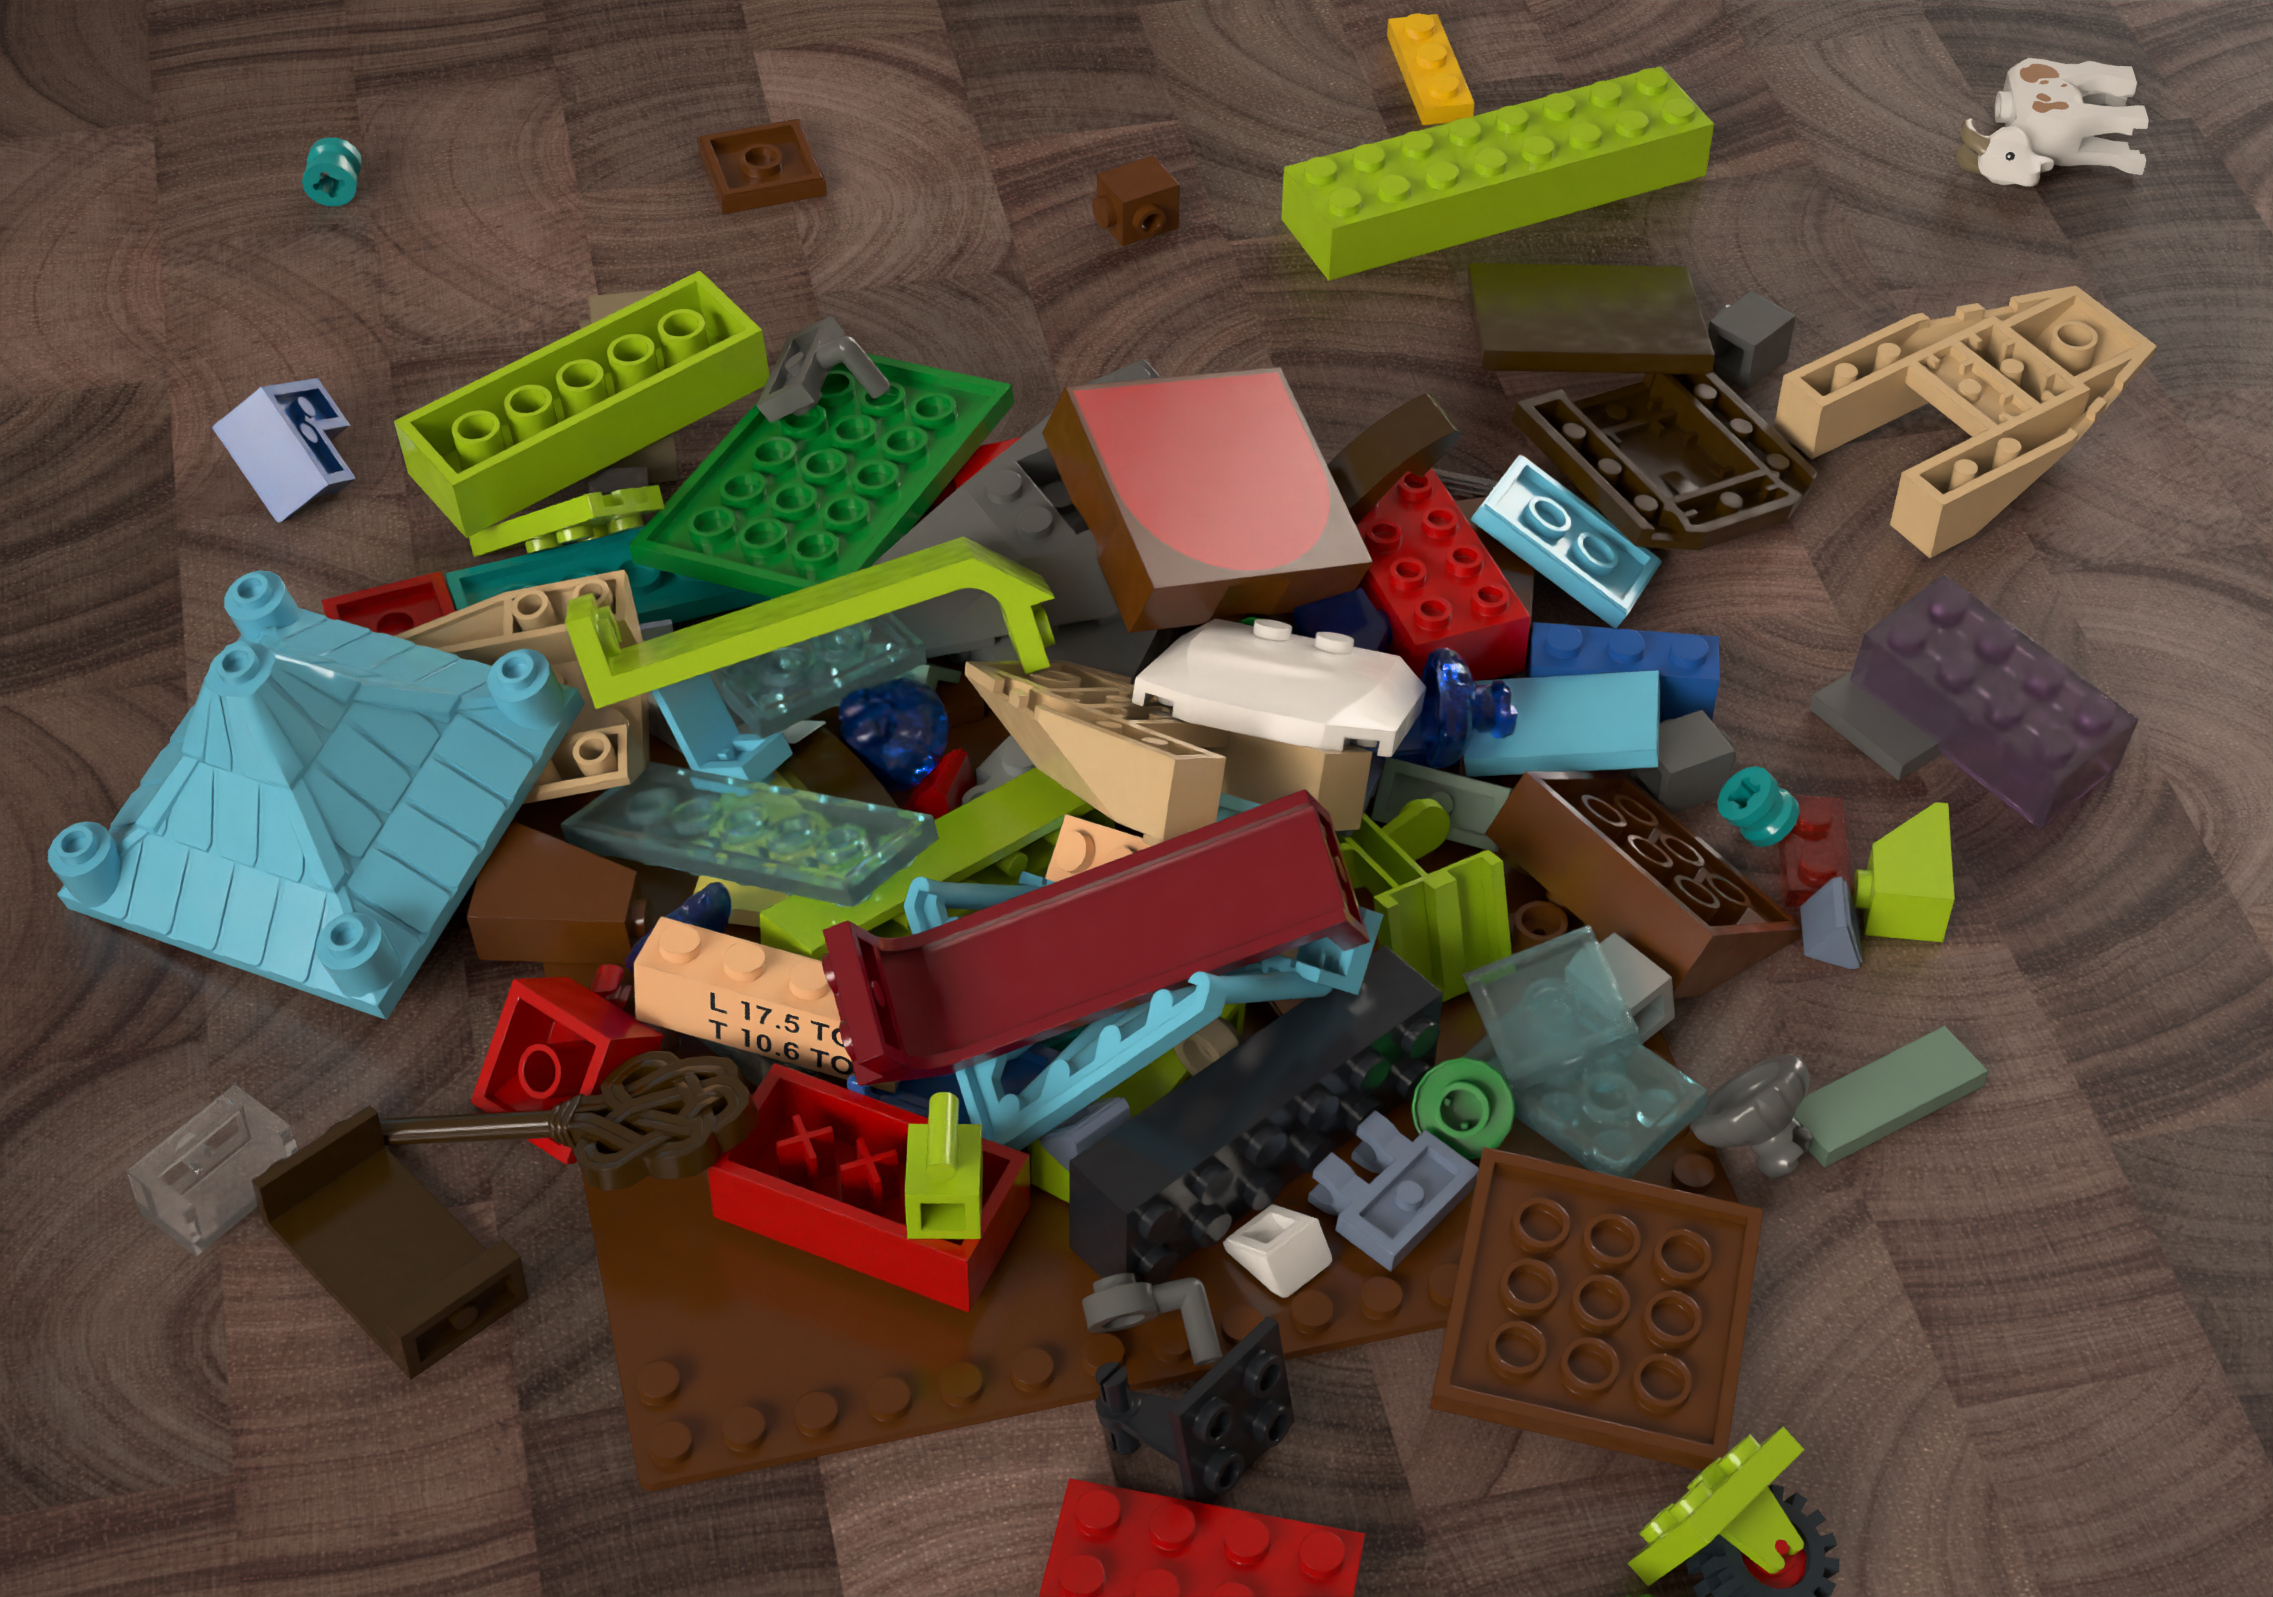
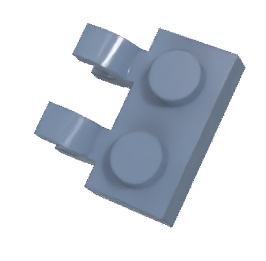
[1308,1111,1479,1272]

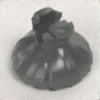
[1690,1053,1813,1179]

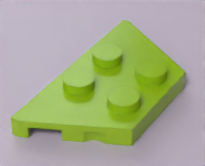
[469,485,665,557]

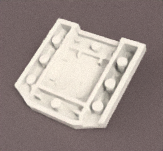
[1132,618,1426,757]

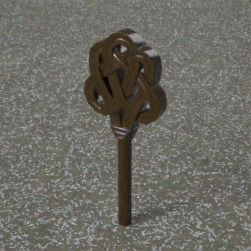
[380,1051,758,1191]

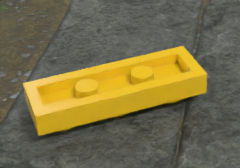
[1387,13,1475,125]

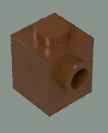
[1092,155,1180,247]

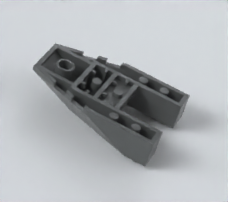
[871,359,1161,660]

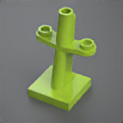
[1336,798,1513,1002]

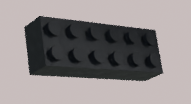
[1069,945,1443,1285]

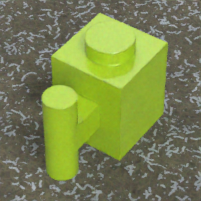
[905,1092,983,1239]

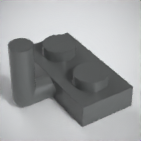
[757,316,890,423]

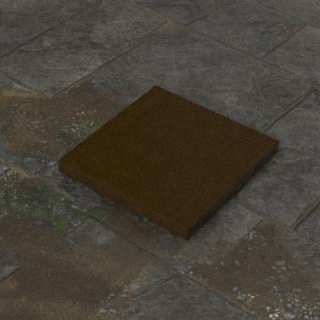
[1467,263,1714,375]

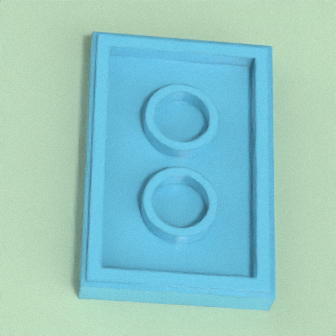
[1470,455,1662,629]
[1464,670,1660,777]

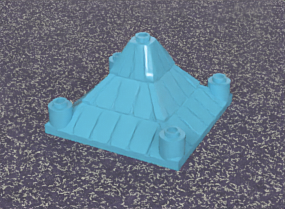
[48,570,585,1020]

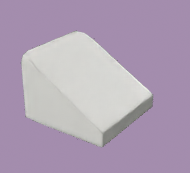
[1223,1204,1332,1298]

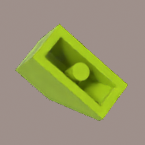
[1852,802,1955,942]

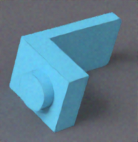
[651,672,793,793]

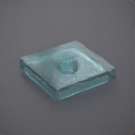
[1463,925,1642,1093]

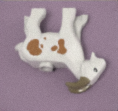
[1956,58,2149,187]

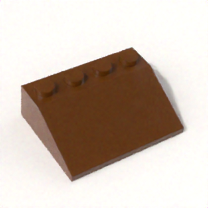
[1485,771,1802,998]

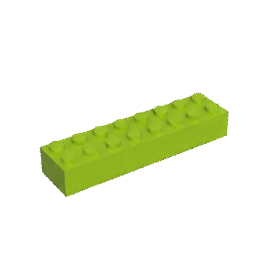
[1281,66,1714,281]

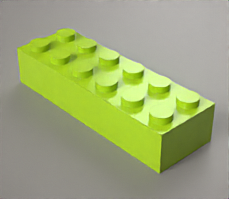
[394,271,770,538]

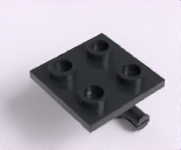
[1095,1317,1295,1504]

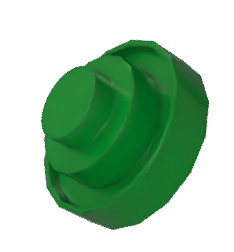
[1411,1057,1516,1160]

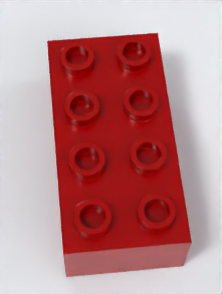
[1350,468,1531,696]
[708,1063,1030,1313]

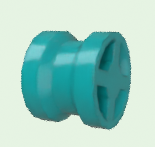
[302,138,362,206]
[1717,766,1800,847]

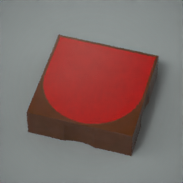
[1042,367,1373,633]

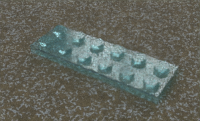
[560,762,939,907]

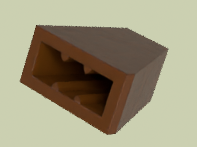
[467,820,653,965]

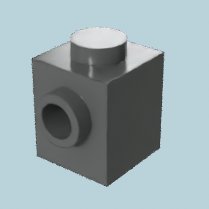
[1708,291,1796,390]
[1630,710,1736,814]

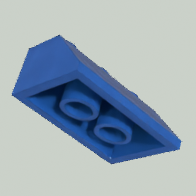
[1526,622,1720,724]

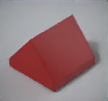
[902,748,976,826]

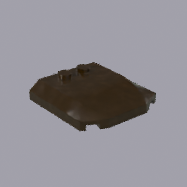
[1511,372,1818,550]

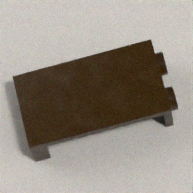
[251,1105,529,1380]

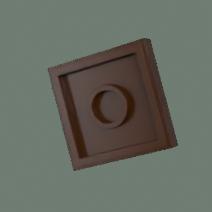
[697,119,827,214]

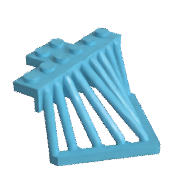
[904,793,1384,1151]

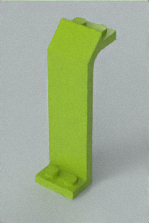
[565,536,1056,709]

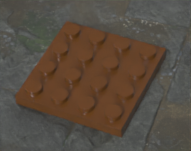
[1429,1147,1764,1471]

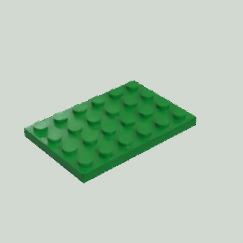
[629,353,1015,598]

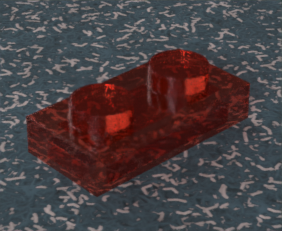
[1778,795,1854,907]

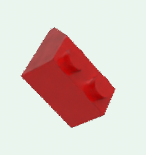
[470,976,664,1165]

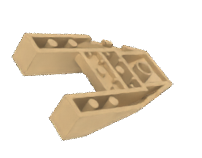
[1774,286,2157,558]
[964,660,1372,846]

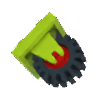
[1627,1426,1840,1597]

